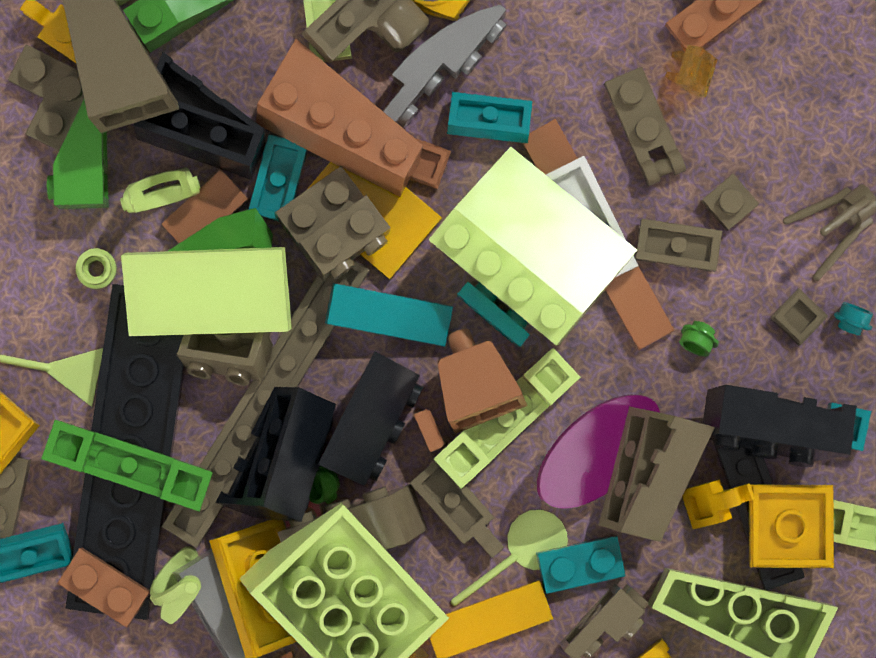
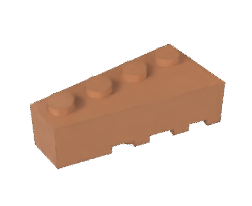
[256,39,423,197]

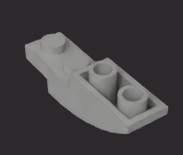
[383,5,507,128]

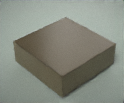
[770,288,828,346]

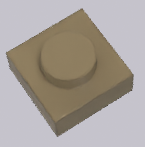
[701,174,759,231]

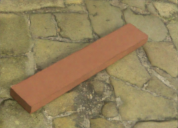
[522,119,675,351]

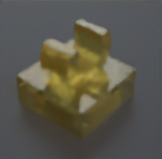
[665,45,718,98]

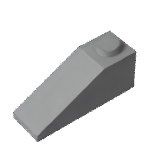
[172,548,245,658]

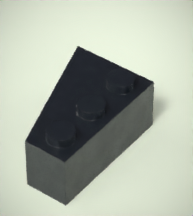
[133,52,265,180]
[703,384,857,467]
[215,387,336,522]

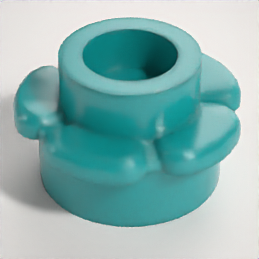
[834,302,873,336]

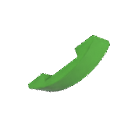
[41,420,213,512]

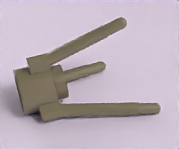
[783,184,876,281]

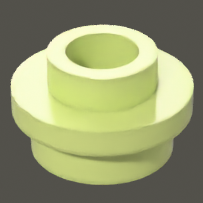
[76,248,117,289]

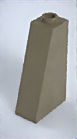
[63,0,179,133]

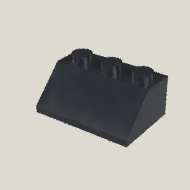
[319,351,424,486]

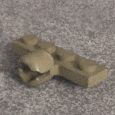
[301,0,429,64]

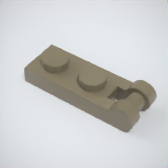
[604,67,686,186]

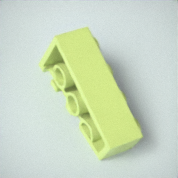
[648,568,838,658]

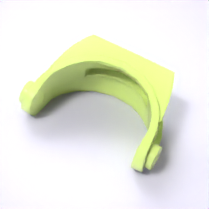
[120,167,201,213]
[150,546,201,624]

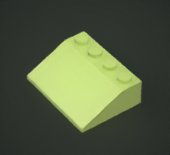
[429,147,638,346]
[240,503,449,658]

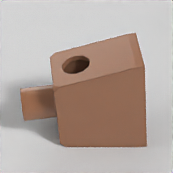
[438,329,527,434]

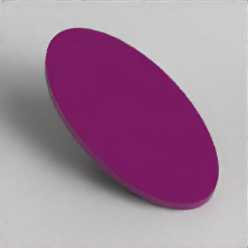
[537,394,660,509]

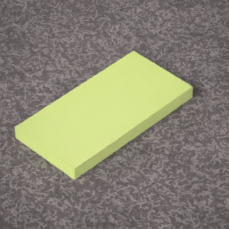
[121,247,292,336]

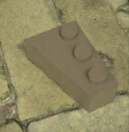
[599,406,715,542]
[277,484,427,550]

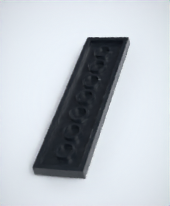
[65,284,185,620]

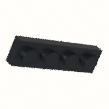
[713,441,805,591]

